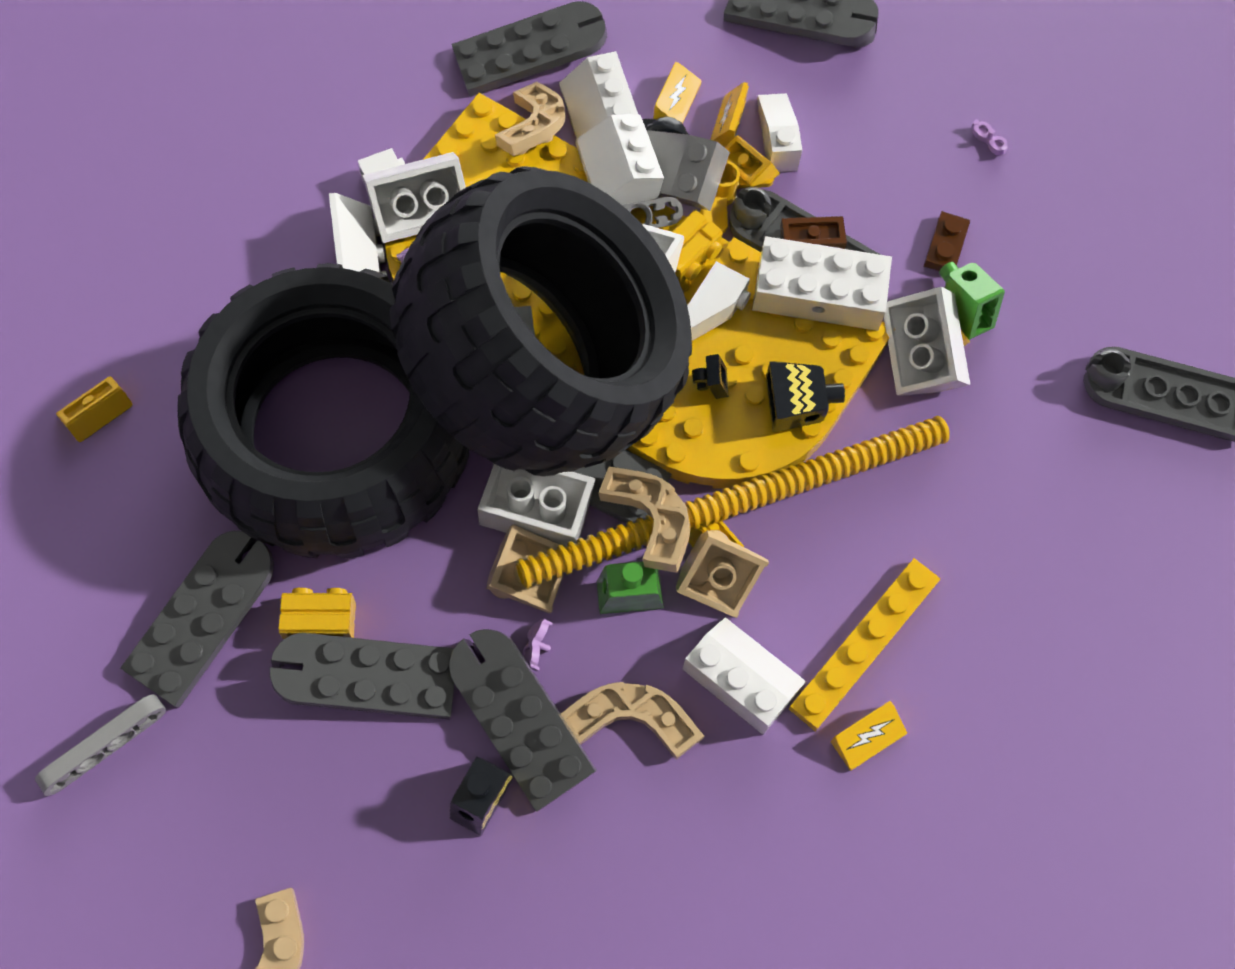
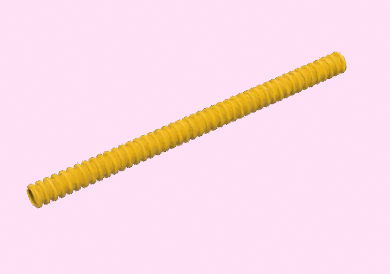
[516,416,950,589]

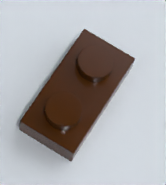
[923,211,971,271]
[780,216,847,249]

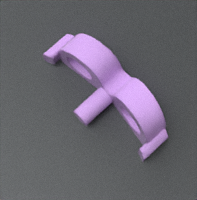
[971,119,1008,156]
[522,619,553,671]

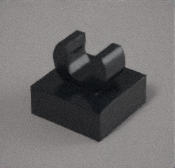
[692,354,729,399]

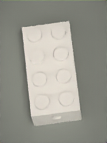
[752,236,892,331]

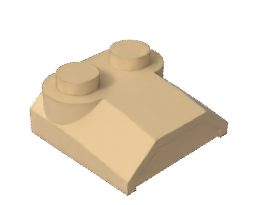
[486,524,564,613]
[676,530,769,618]

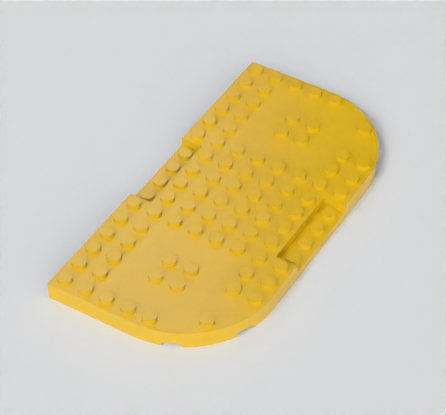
[385,93,895,489]

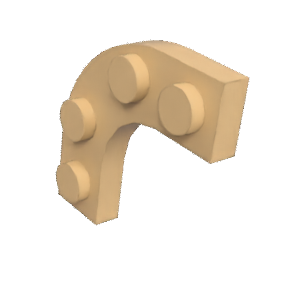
[495,82,565,156]
[598,467,690,573]
[561,682,704,760]
[255,888,304,969]

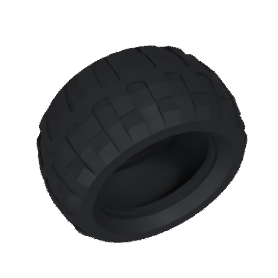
[390,166,692,477]
[178,263,470,559]

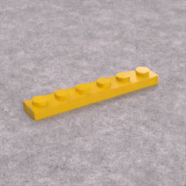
[789,558,941,732]

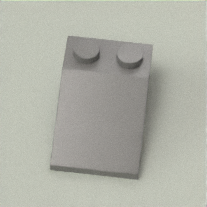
[647,130,730,211]

